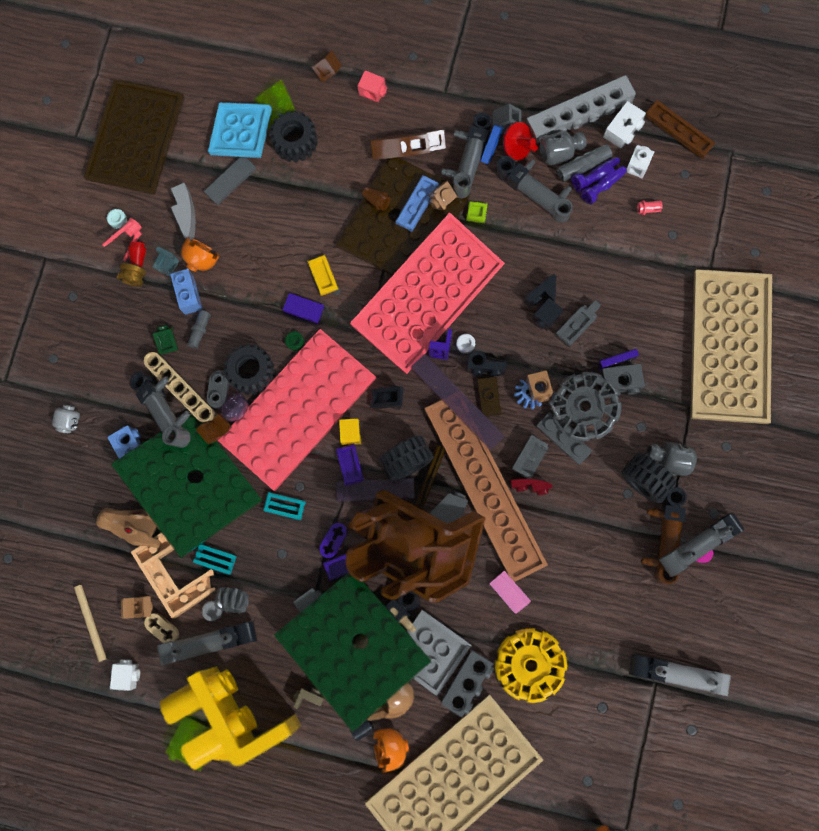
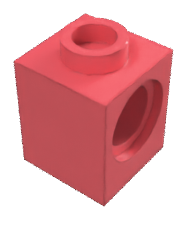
[358,70,387,102]

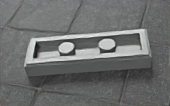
[204,157,256,206]

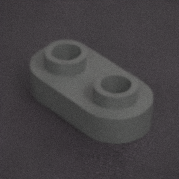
[207,371,229,409]

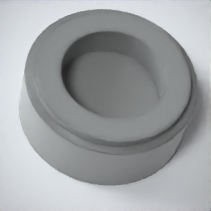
[202,601,223,621]

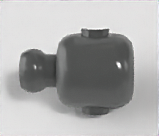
[540,131,587,165]
[646,442,697,476]

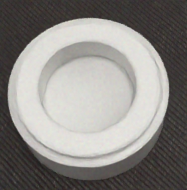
[456,334,475,354]

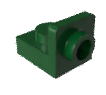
[153,324,179,355]

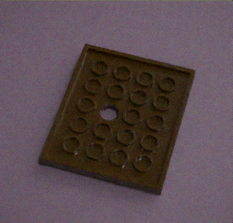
[337,157,470,276]

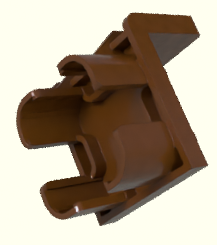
[345,490,485,602]

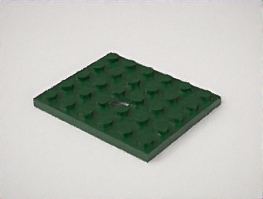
[111,413,262,558]
[274,573,432,733]

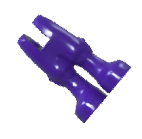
[571,157,627,205]

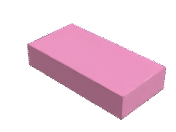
[489,571,531,614]

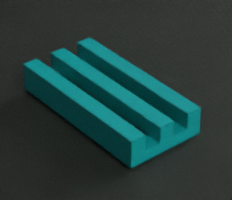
[263,492,306,520]
[193,544,237,575]

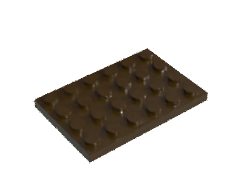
[84,79,184,195]

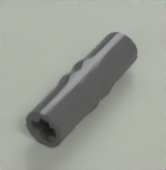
[556,144,612,182]

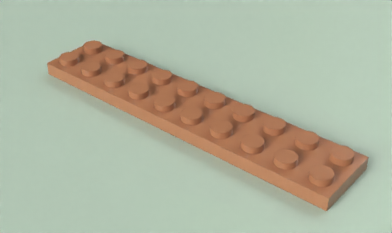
[425,392,548,582]

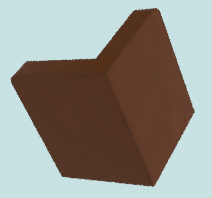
[312,50,342,82]

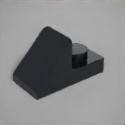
[524,274,557,308]
[370,386,403,410]

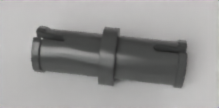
[186,310,211,349]

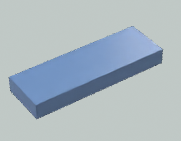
[396,175,439,232]

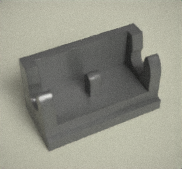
[511,435,549,479]

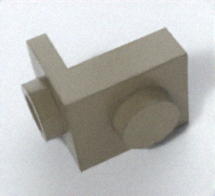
[293,687,325,709]

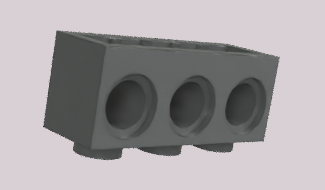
[441,649,494,717]

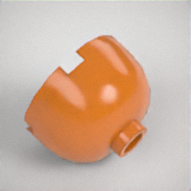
[181,237,220,272]
[373,728,409,773]

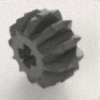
[214,587,249,613]

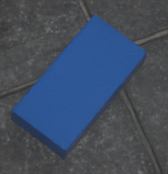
[481,125,504,164]

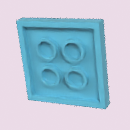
[208,103,272,158]

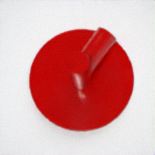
[503,122,538,160]

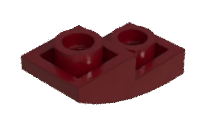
[510,479,553,496]

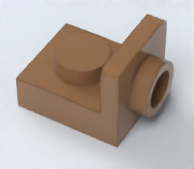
[428,181,458,210]

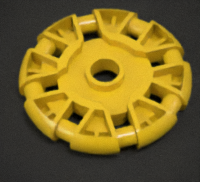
[495,628,567,703]

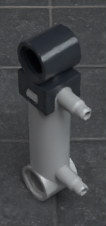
[629,654,731,696]

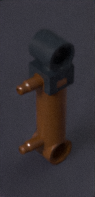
[641,487,687,584]

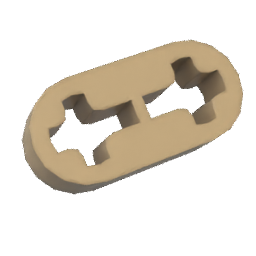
[144,613,179,643]

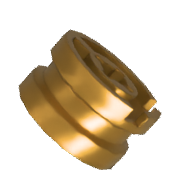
[117,263,146,287]

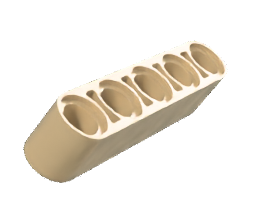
[144,352,216,424]

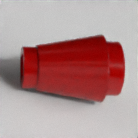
[128,242,147,268]

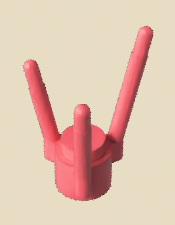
[102,218,142,261]

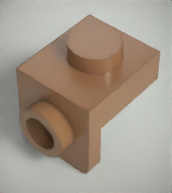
[121,596,152,619]

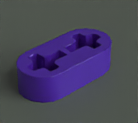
[319,523,347,558]

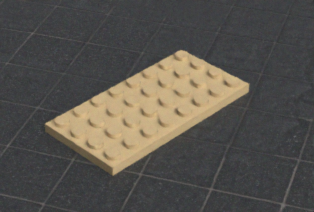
[690,270,772,424]
[365,694,543,831]

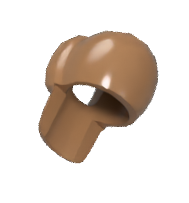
[367,683,414,721]

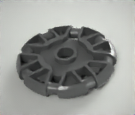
[551,372,622,441]

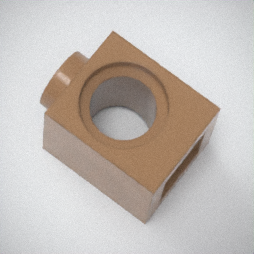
[526,370,553,403]

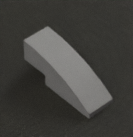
[171,183,196,242]

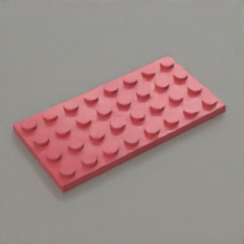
[350,213,505,374]
[218,329,376,491]

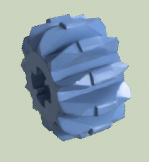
[514,379,545,409]

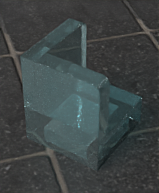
[153,246,179,277]

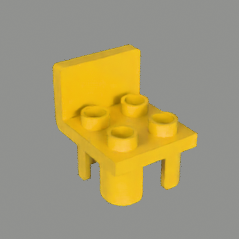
[160,667,302,770]

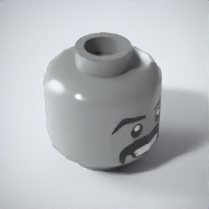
[52,404,80,433]

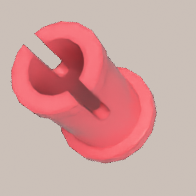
[637,200,662,215]

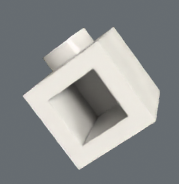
[627,145,654,178]
[110,660,140,690]

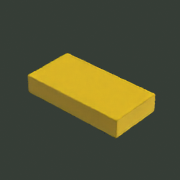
[308,255,338,296]

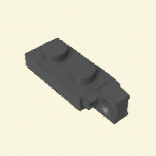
[555,300,601,347]

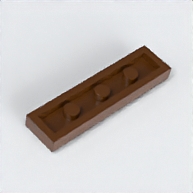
[645,100,716,159]

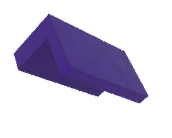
[429,329,452,360]

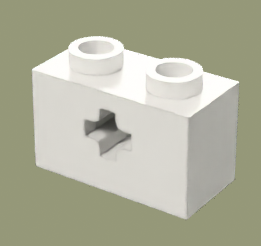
[604,101,646,149]

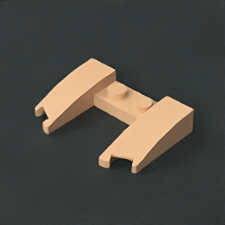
[131,533,215,619]

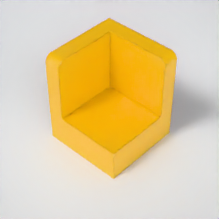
[339,419,361,446]

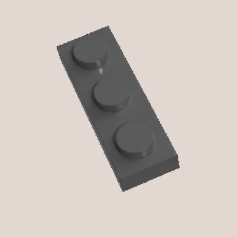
[536,412,592,466]

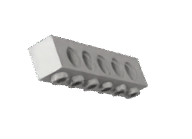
[526,75,636,144]

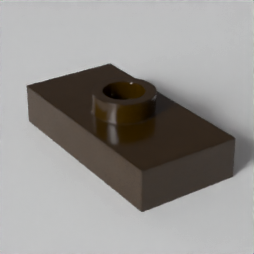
[477,377,502,417]

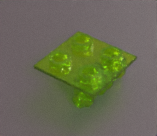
[254,79,296,130]
[165,716,210,772]

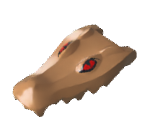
[96,508,161,548]

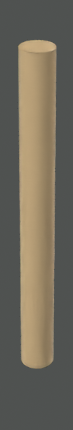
[74,585,107,662]

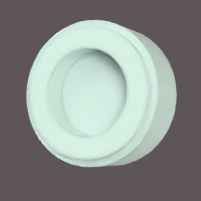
[107,209,127,229]

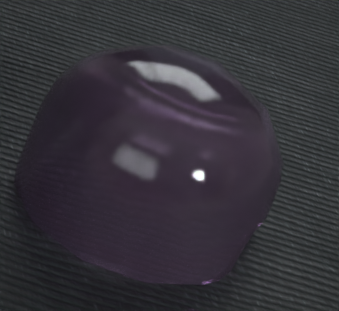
[221,392,248,422]

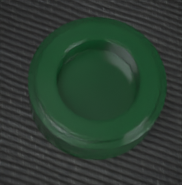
[285,331,304,351]

